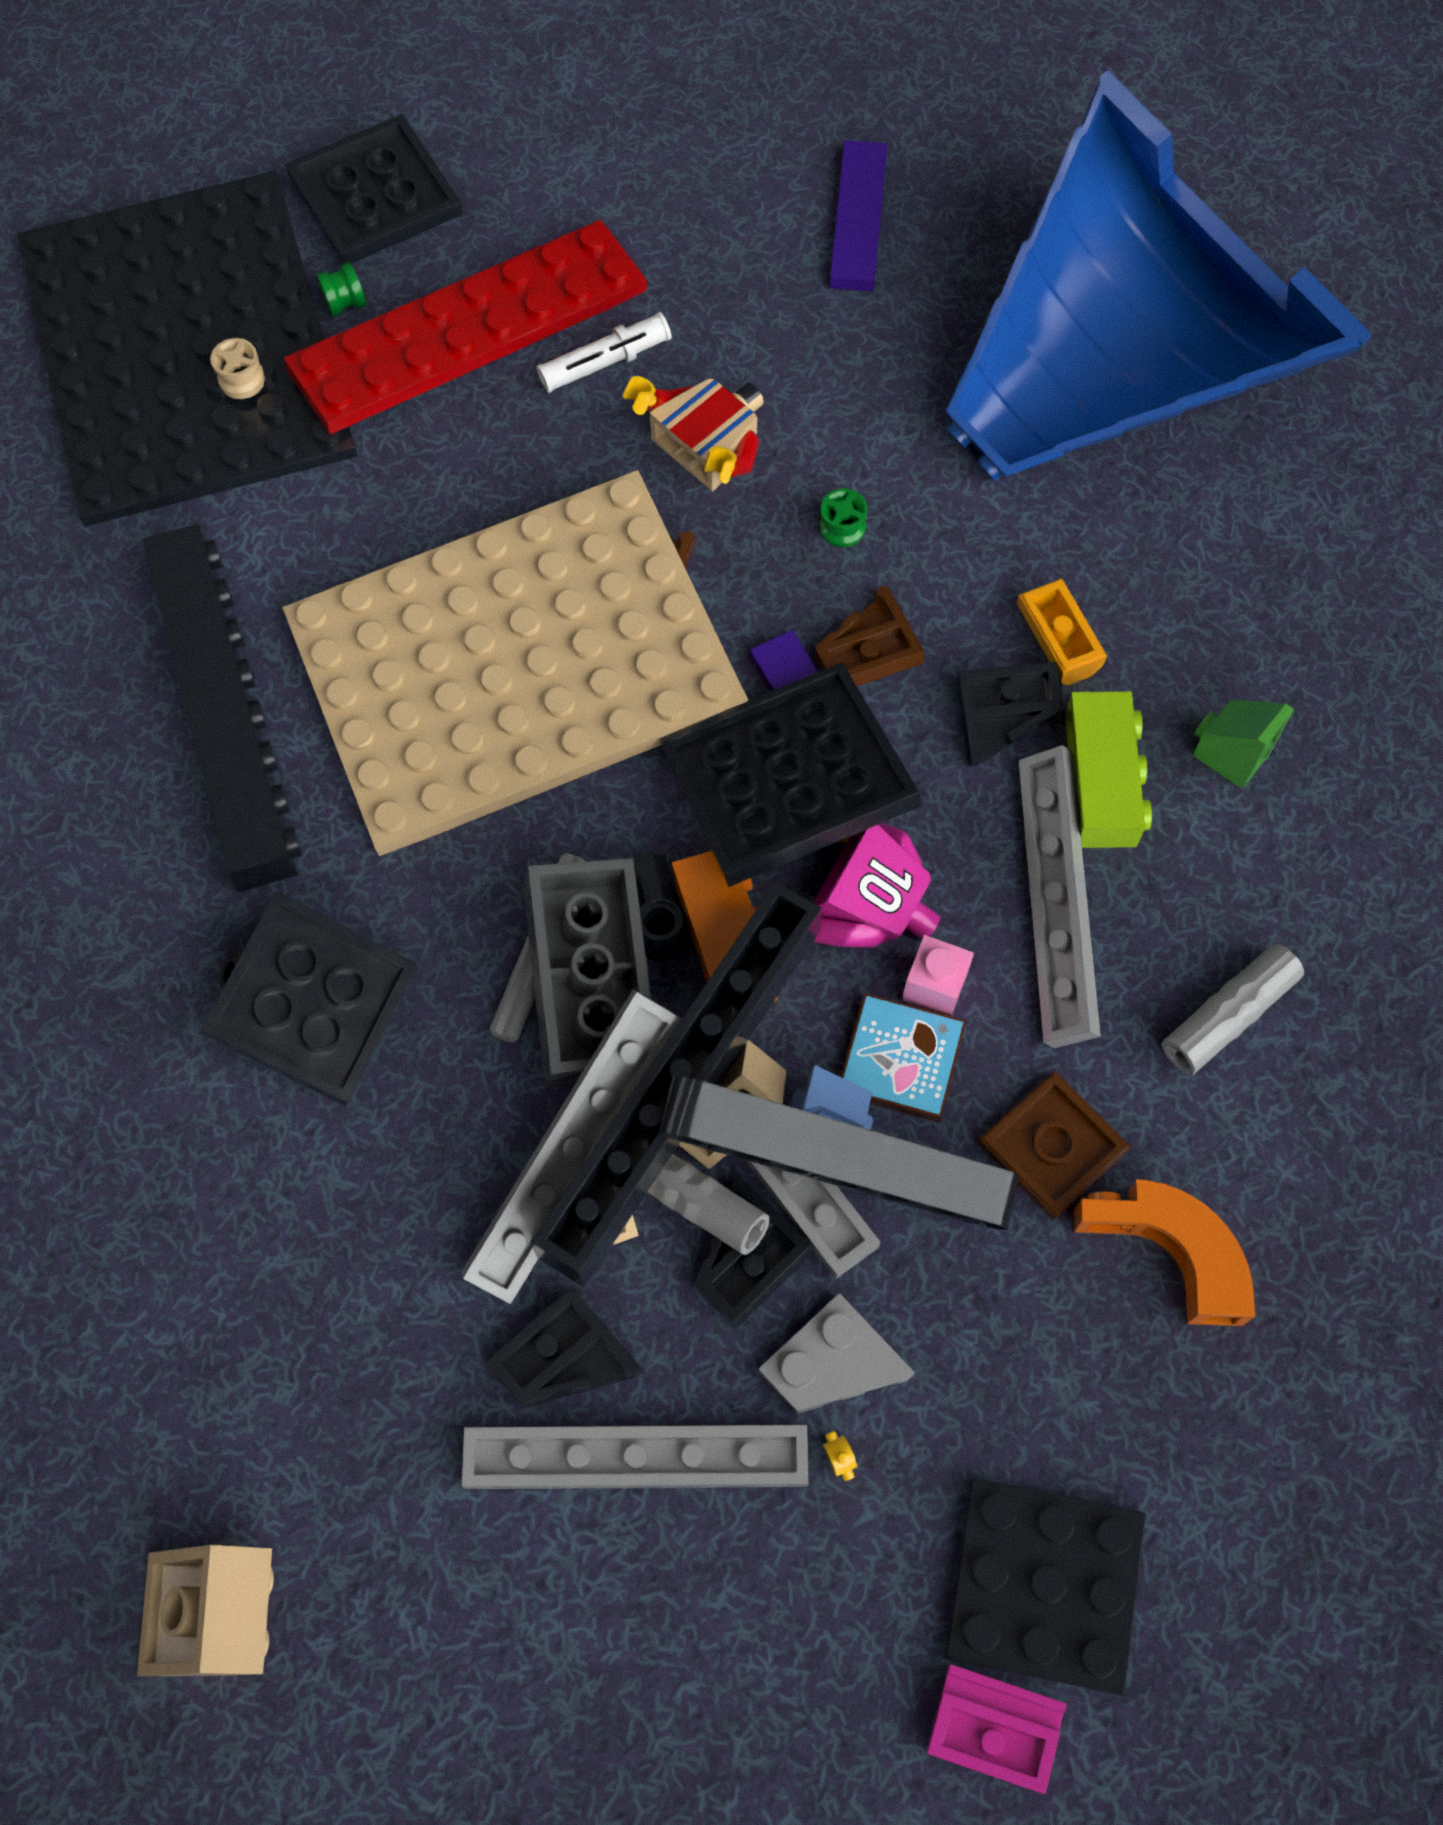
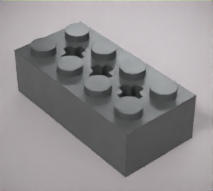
[523,858,651,1088]

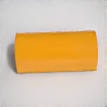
[1017,579,1107,685]

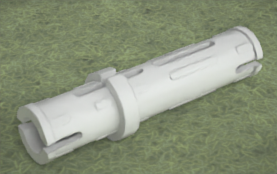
[536,312,672,393]

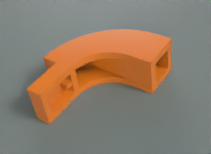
[1073,1179,1255,1326]

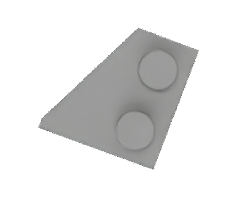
[758,1293,915,1414]

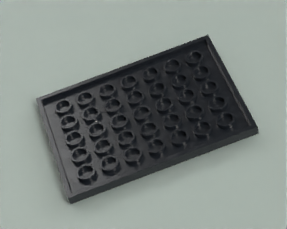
[17,171,358,527]

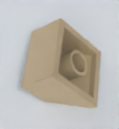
[137,1545,274,1676]

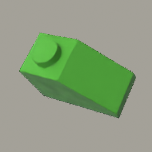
[1193,700,1294,789]

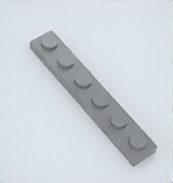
[1019,745,1101,1048]
[461,989,682,1304]
[462,1425,809,1489]

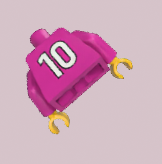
[813,823,941,948]

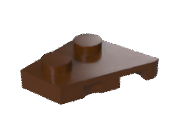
[815,585,924,686]

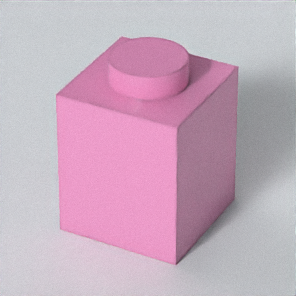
[902,935,974,1017]

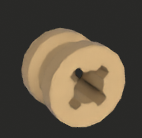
[210,338,265,399]

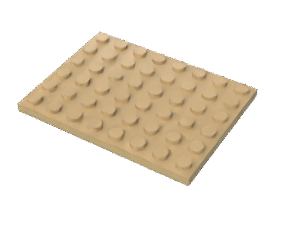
[282,470,748,856]

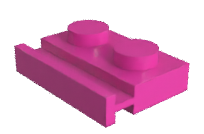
[925,1664,1067,1795]

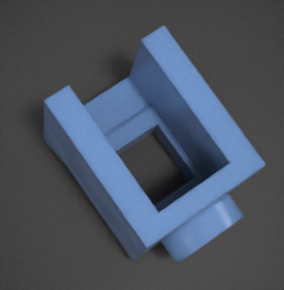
[789,1065,873,1130]

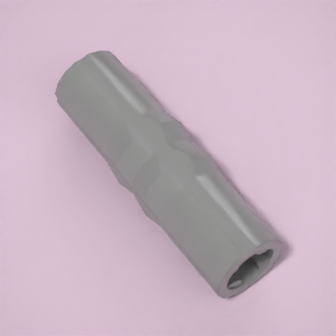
[1161,944,1304,1075]
[648,1154,770,1255]

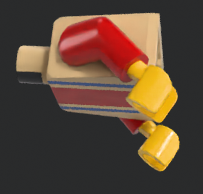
[622,376,764,491]

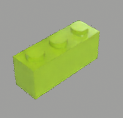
[1065,691,1152,848]

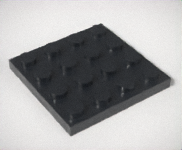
[660,662,922,887]

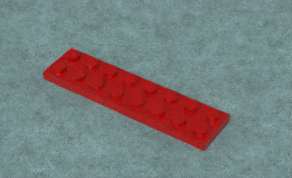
[284,219,647,435]

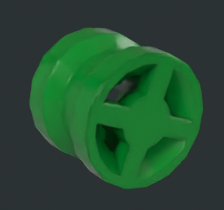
[315,262,366,318]
[819,488,868,548]

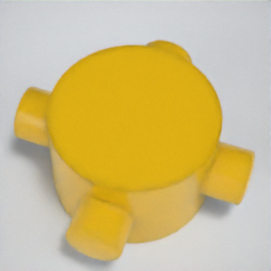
[822,1431,857,1481]

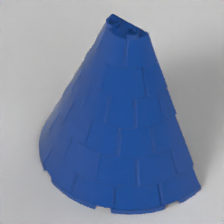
[945,70,1372,482]

